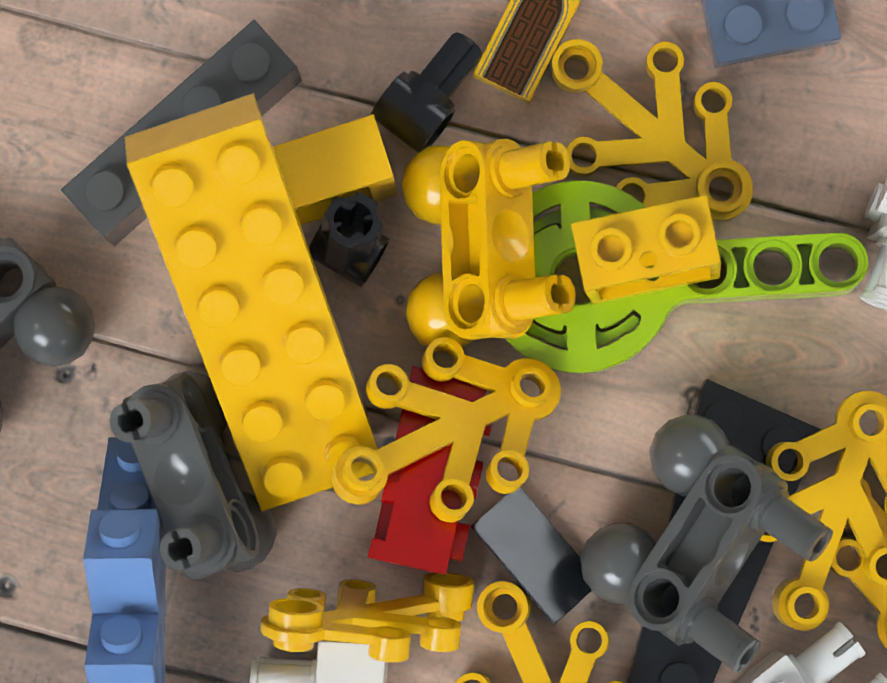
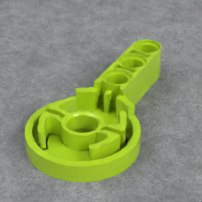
[505,181,868,374]

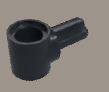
[371,32,482,153]

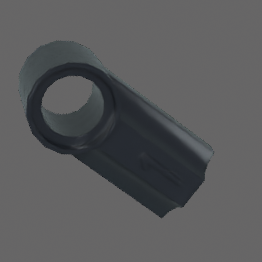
[309,192,390,288]

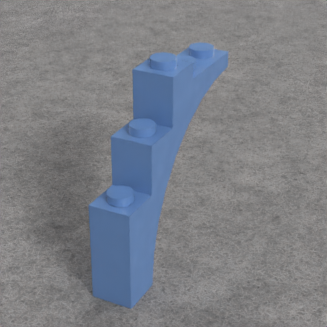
[83,437,167,683]

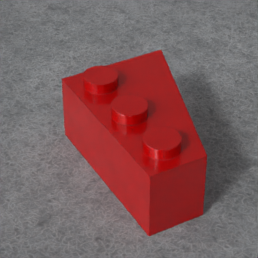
[367,366,492,575]

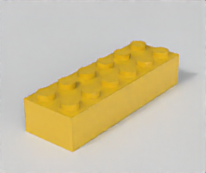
[125,93,379,511]

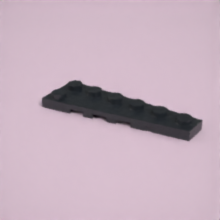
[627,379,822,683]

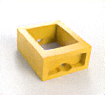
[273,114,397,226]
[571,195,721,304]

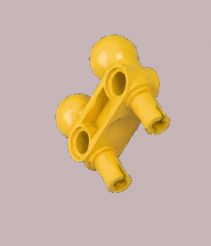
[401,138,575,352]

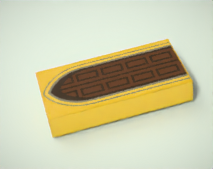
[473,0,582,105]

